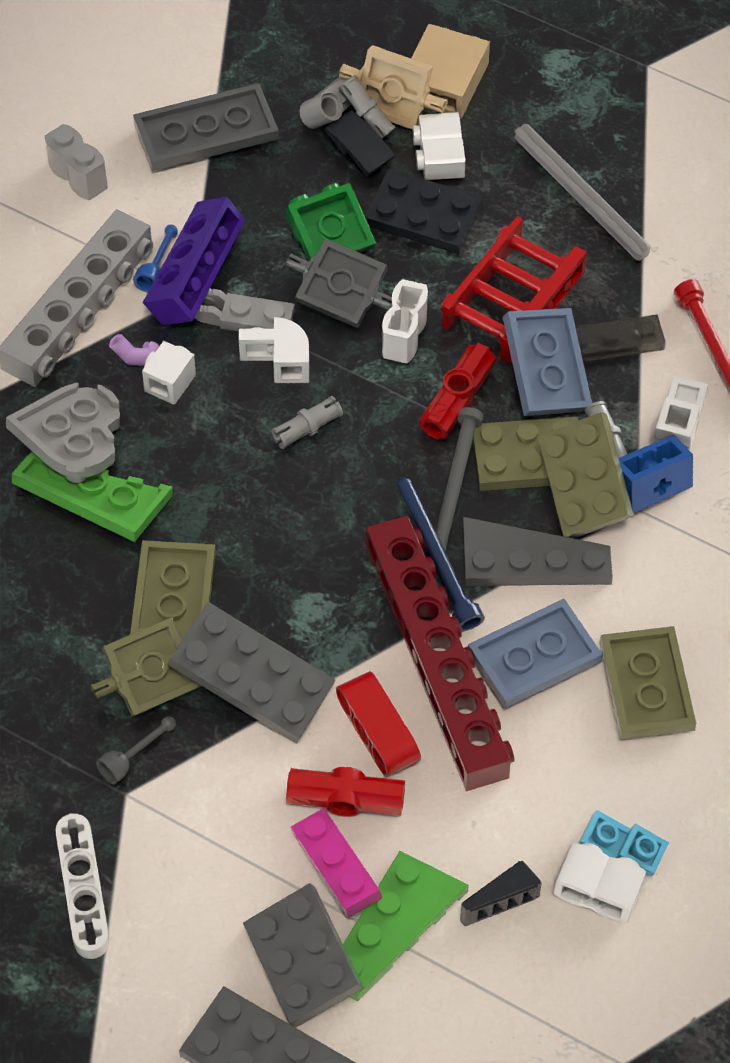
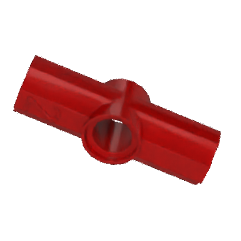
[419,343,497,440]
[286,767,405,817]

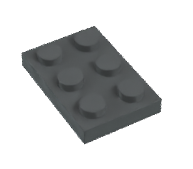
[243,883,364,1028]

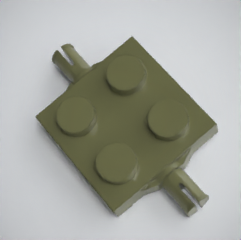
[90,617,201,717]

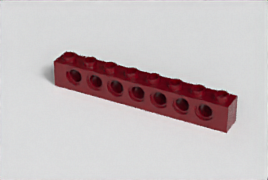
[366,515,515,792]

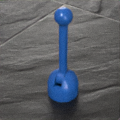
[133,224,178,293]

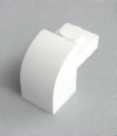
[239,317,310,383]
[655,375,708,447]

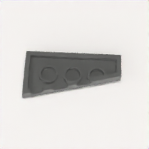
[463,517,613,586]

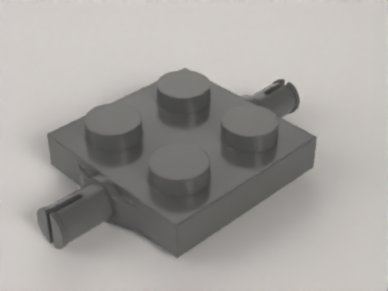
[286,238,392,328]

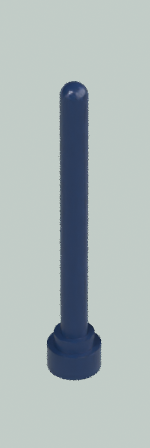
[398,477,485,631]

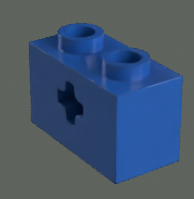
[619,435,693,513]

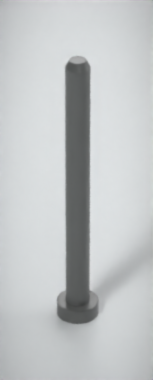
[429,407,484,567]

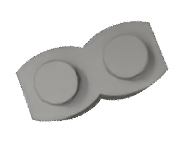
[45,124,108,200]

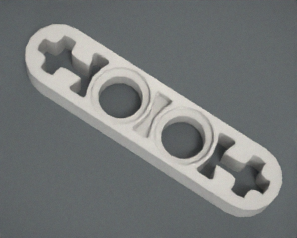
[56,814,110,959]

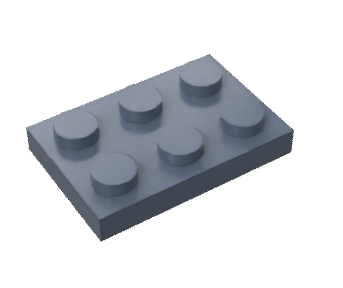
[503,308,592,416]
[468,599,603,709]

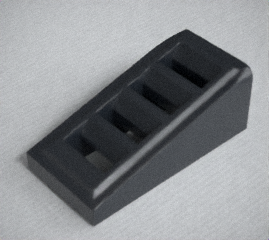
[460,860,542,926]

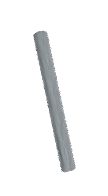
[515,124,651,261]

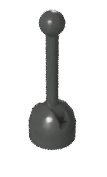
[96,716,176,785]

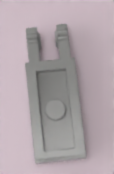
[195,289,295,331]

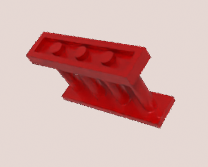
[440,216,587,364]

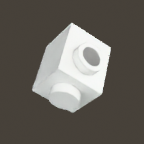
[142,341,196,405]

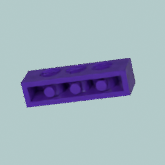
[142,197,245,325]

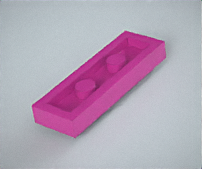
[291,808,382,918]

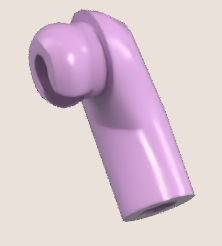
[109,334,160,366]

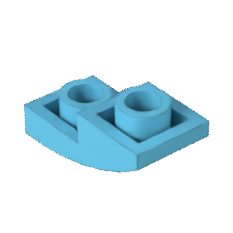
[578,810,669,877]

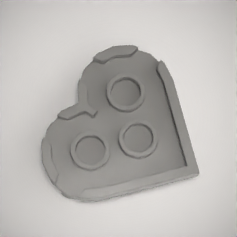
[6,383,120,483]

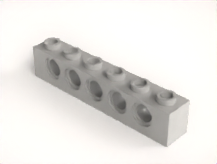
[0,209,153,387]

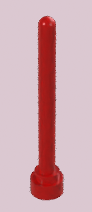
[673,279,730,390]

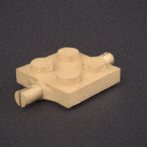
[339,45,448,130]

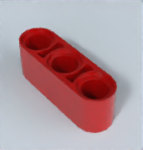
[336,671,421,777]

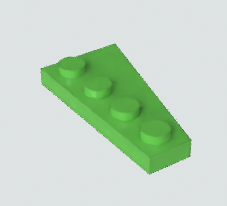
[12,451,173,542]
[343,851,469,1001]

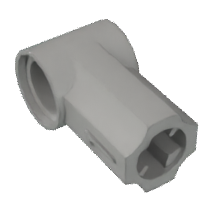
[300,77,352,129]

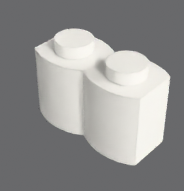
[413,112,465,180]
[382,279,428,363]
[553,843,646,923]

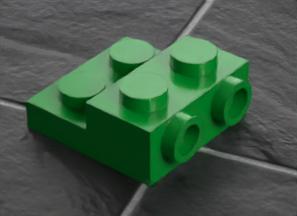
[285,183,376,261]

